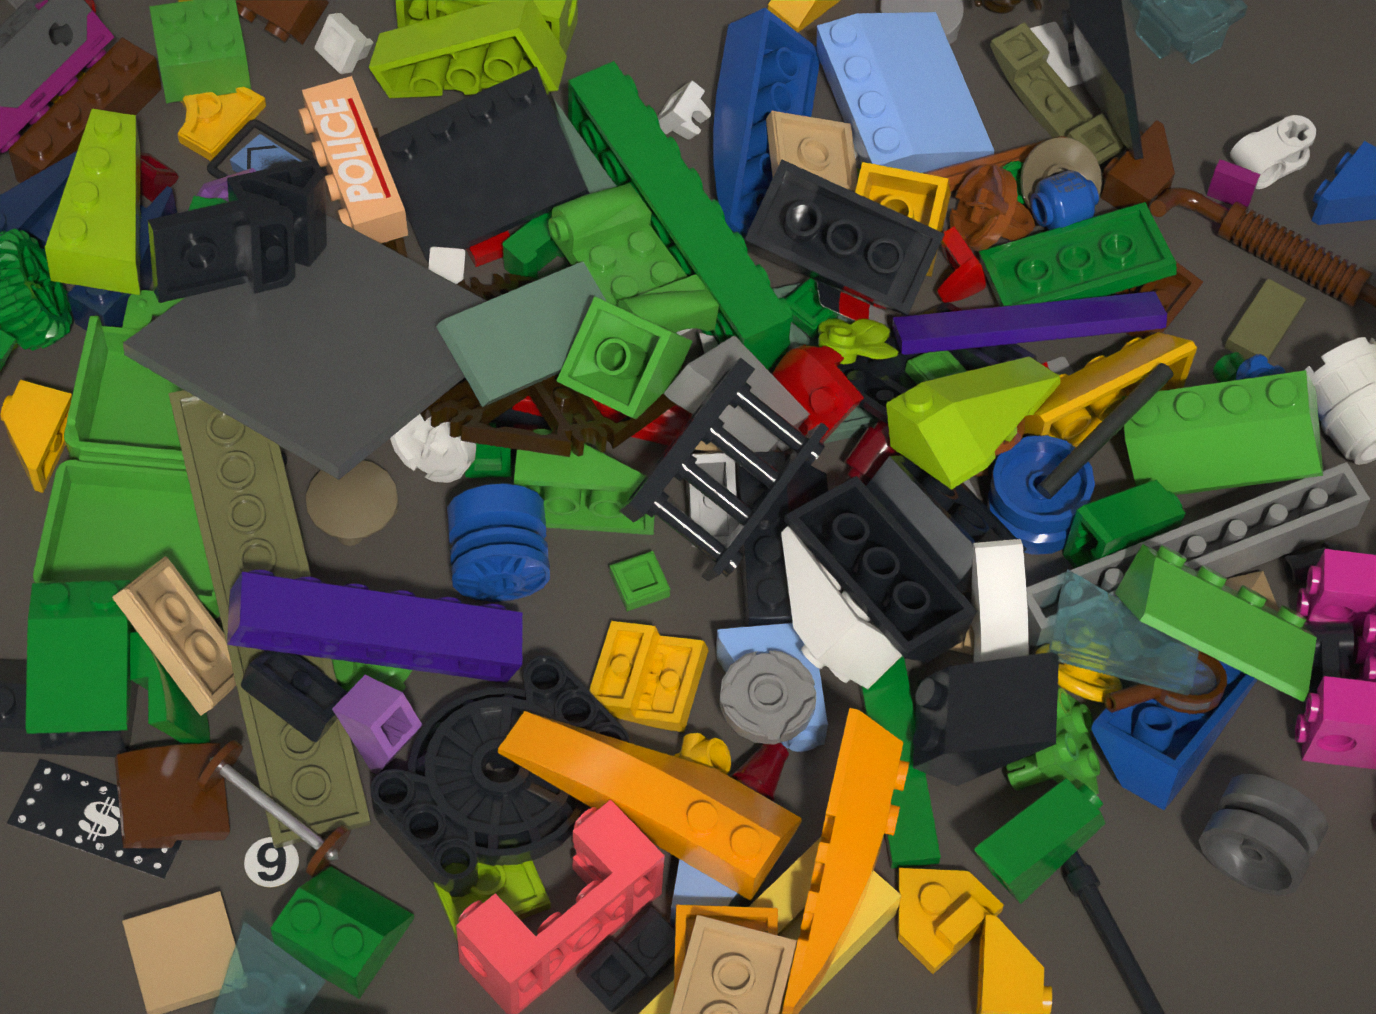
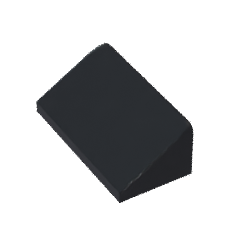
[241,650,348,743]

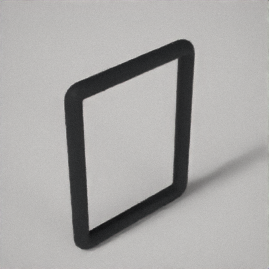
[207,119,328,179]

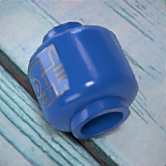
[1031,170,1099,230]

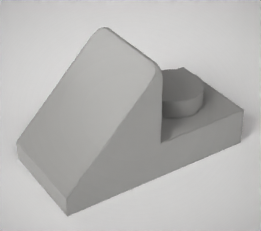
[686,452,738,547]

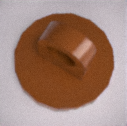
[949,164,1035,251]

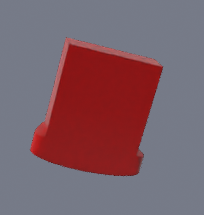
[937,226,986,303]

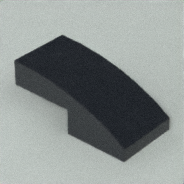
[577,907,675,1013]

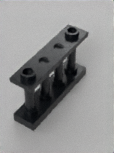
[619,357,829,581]

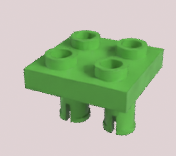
[1007,687,1100,794]

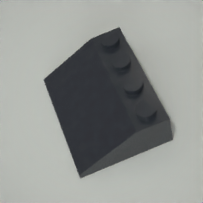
[378,67,590,264]

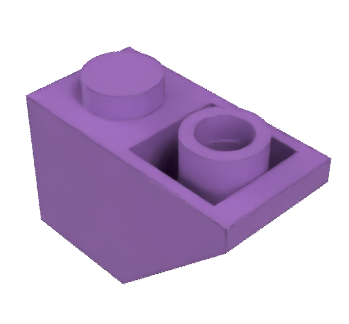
[332,675,422,775]

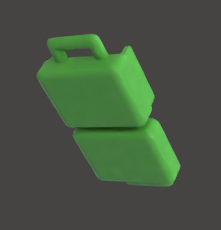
[33,290,220,632]

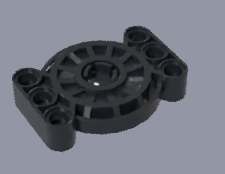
[370,656,630,898]

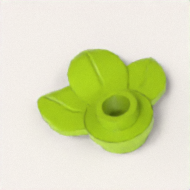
[818,319,898,364]

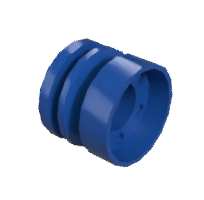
[447,484,550,602]

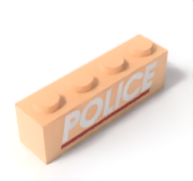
[298,76,408,244]

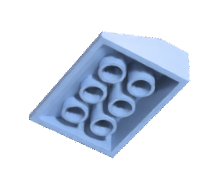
[817,12,994,173]

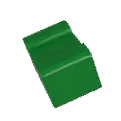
[503,211,565,278]

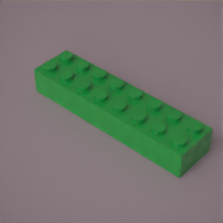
[568,61,793,373]

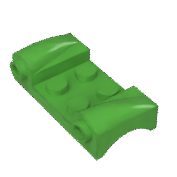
[548,183,719,333]

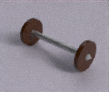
[197,740,351,878]

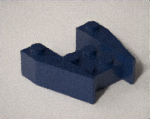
[0,151,177,331]

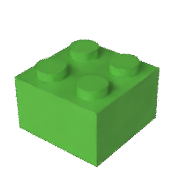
[149,0,251,103]

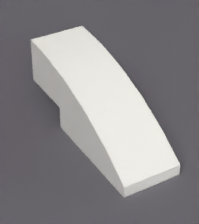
[971,539,1029,663]

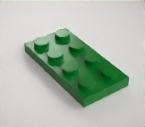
[979,202,1177,307]

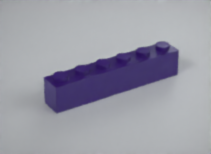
[227,570,523,683]

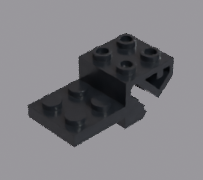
[148,158,327,303]

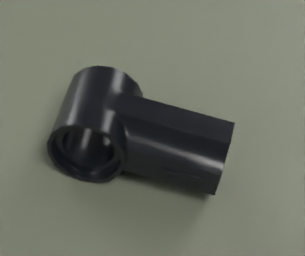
[1304,621,1354,694]

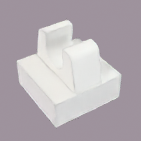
[314,13,373,74]
[657,80,711,140]

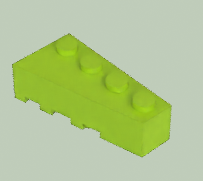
[369,0,567,98]
[45,109,140,295]

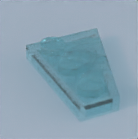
[1048,569,1199,696]
[213,922,326,1014]

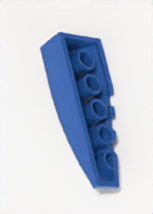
[713,8,820,239]

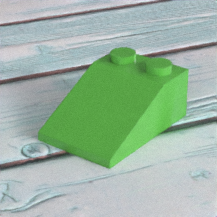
[514,429,655,535]

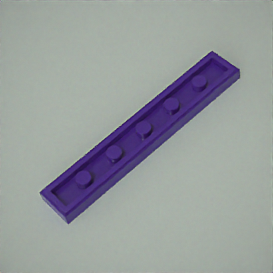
[893,291,1167,355]

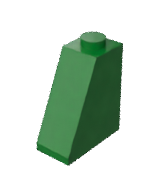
[1063,479,1185,569]
[974,778,1106,904]

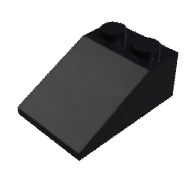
[913,652,1059,786]

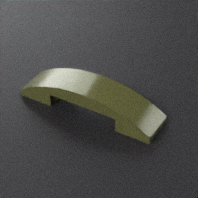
[990,22,1127,164]

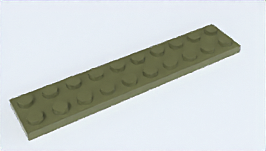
[168,390,371,849]

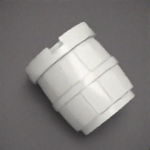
[1305,337,1376,465]

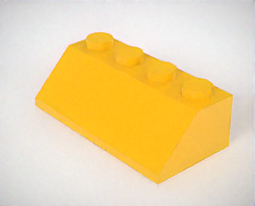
[1022,332,1197,447]

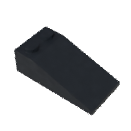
[1062,0,1144,160]
[744,159,945,316]

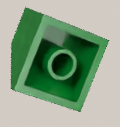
[270,867,414,999]

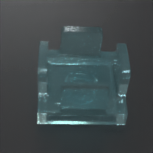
[1130,0,1248,64]

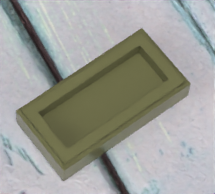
[1225,278,1307,361]

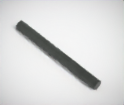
[1037,363,1174,499]

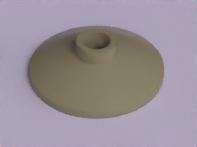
[1020,137,1102,211]

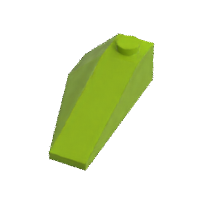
[886,356,1061,490]

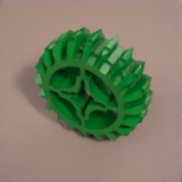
[0,228,72,351]

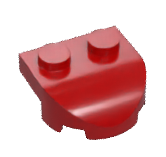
[772,344,864,443]

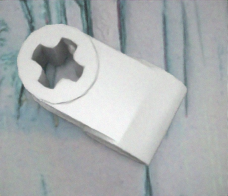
[1230,115,1316,189]

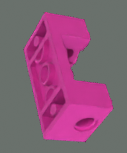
[1295,549,1376,769]

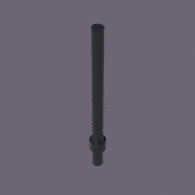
[1063,850,1165,1014]

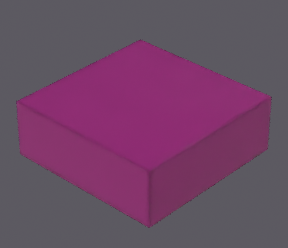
[1206,159,1260,207]

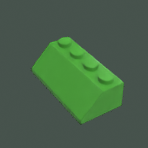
[1122,370,1323,495]
[1115,544,1317,702]

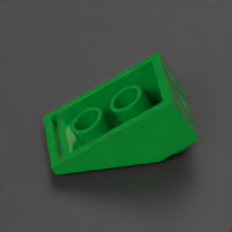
[26,580,136,734]

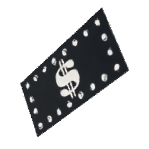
[6,759,183,879]

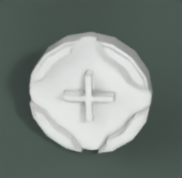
[390,414,476,483]

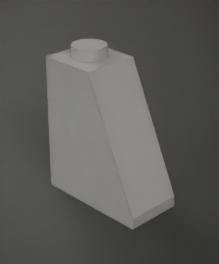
[664,335,810,452]

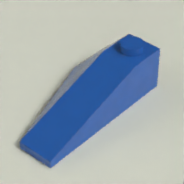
[1091,660,1258,810]

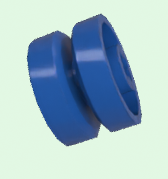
[985,435,1095,555]

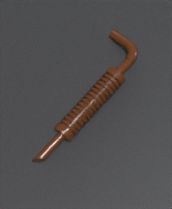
[1150,187,1376,308]

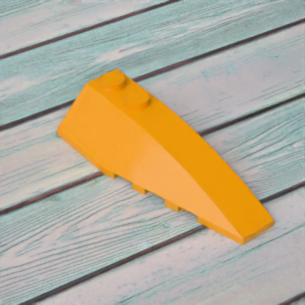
[782,708,909,1014]
[498,711,802,901]

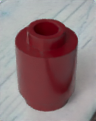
[844,419,903,486]

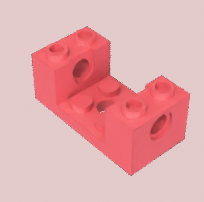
[456,799,665,1014]

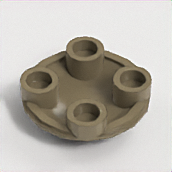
[305,460,399,546]

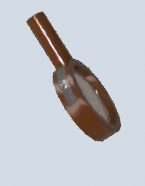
[1104,643,1227,714]

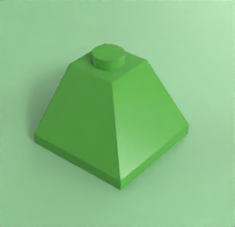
[556,296,693,419]

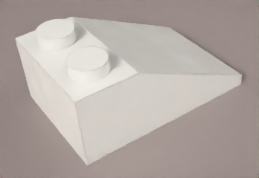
[781,526,902,689]

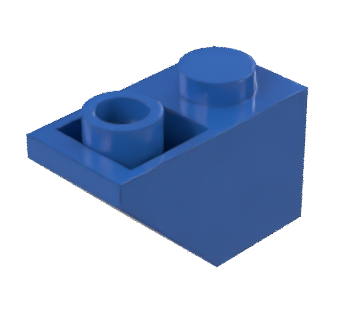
[1311,141,1376,225]

